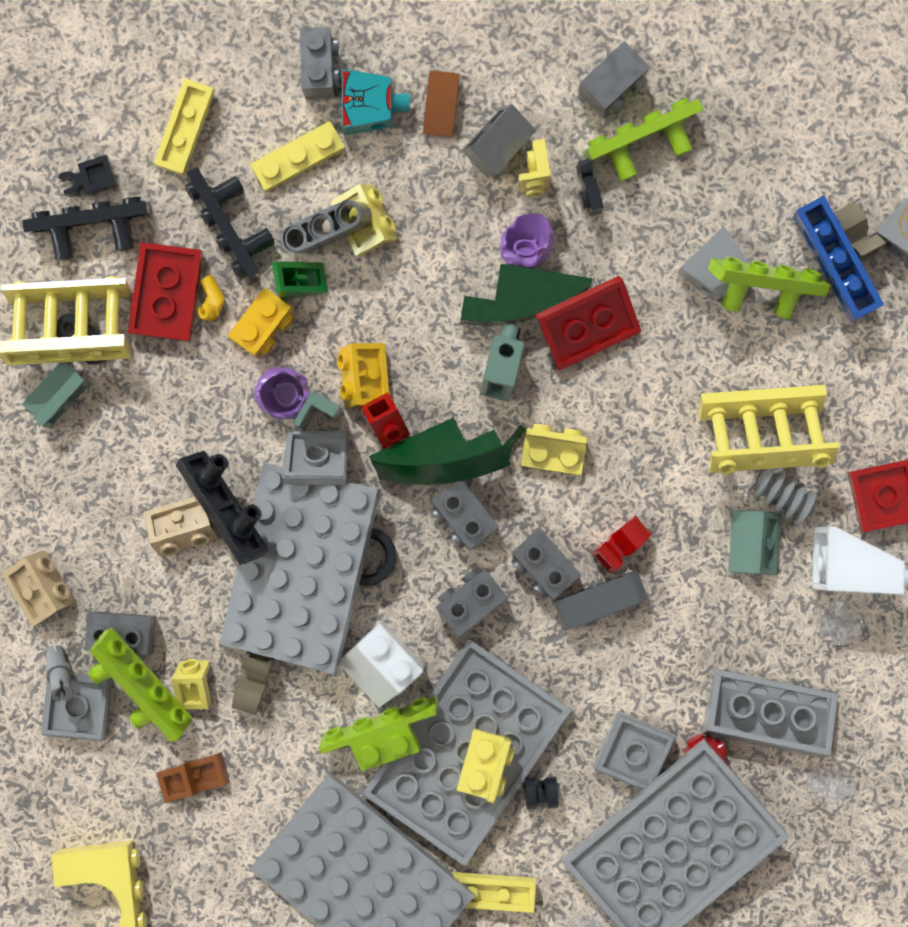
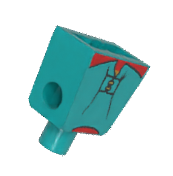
[342,69,410,135]

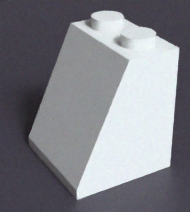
[812,527,908,594]
[340,620,424,708]

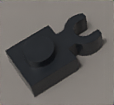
[59,154,118,197]
[576,159,604,217]

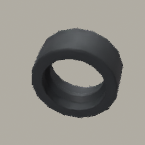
[359,528,397,586]

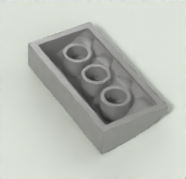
[702,669,838,758]

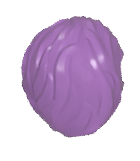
[500,213,555,268]
[254,367,310,419]

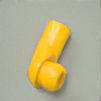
[198,275,225,321]

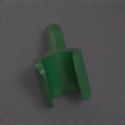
[503,425,526,459]

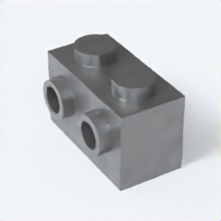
[299,27,340,99]
[577,41,650,118]
[462,104,537,177]
[431,481,499,550]
[511,528,581,600]
[436,568,508,637]
[84,611,156,660]

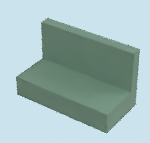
[22,362,91,429]
[293,391,344,431]
[728,510,781,575]

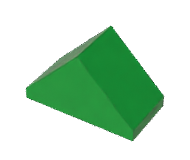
[272,261,328,300]

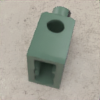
[479,324,524,402]

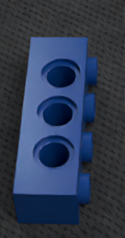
[793,196,884,323]

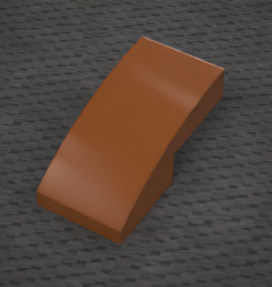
[423,70,460,137]
[156,752,230,803]

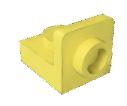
[171,659,212,710]

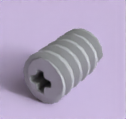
[747,468,817,527]

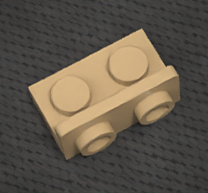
[144,496,218,556]
[1,550,75,627]

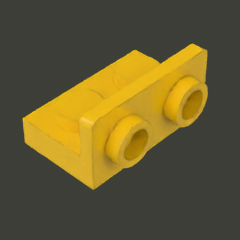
[228,287,295,359]
[337,343,390,409]

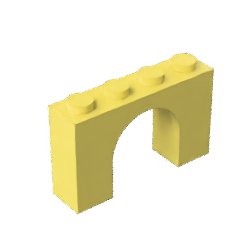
[51,840,147,927]

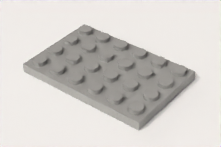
[219,463,381,674]
[362,638,571,866]
[562,739,790,927]
[250,772,475,927]

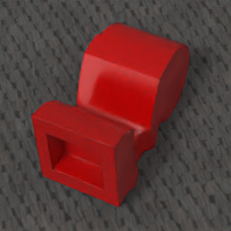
[591,515,652,574]

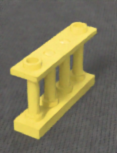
[0,276,132,365]
[698,385,840,474]

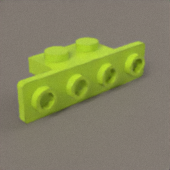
[319,696,439,771]

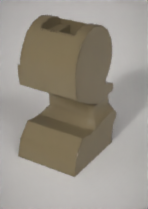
[834,202,886,263]
[232,651,275,715]

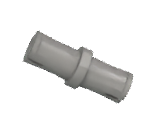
[44,645,73,701]

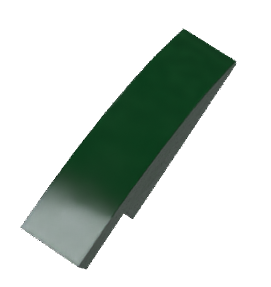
[460,264,592,326]
[369,418,511,485]

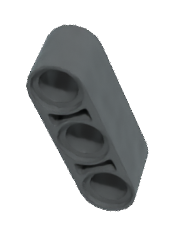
[281,200,372,253]
[553,570,648,631]

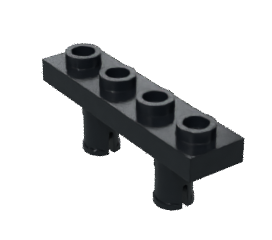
[184,167,275,286]
[22,196,152,260]
[176,450,269,566]

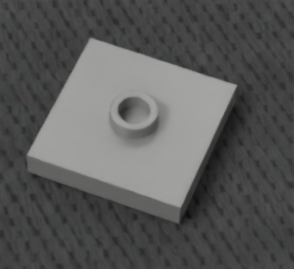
[282,431,349,485]
[41,674,112,741]
[593,711,676,790]

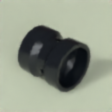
[524,776,558,810]

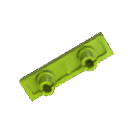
[582,97,704,181]
[708,256,830,319]
[89,628,193,742]

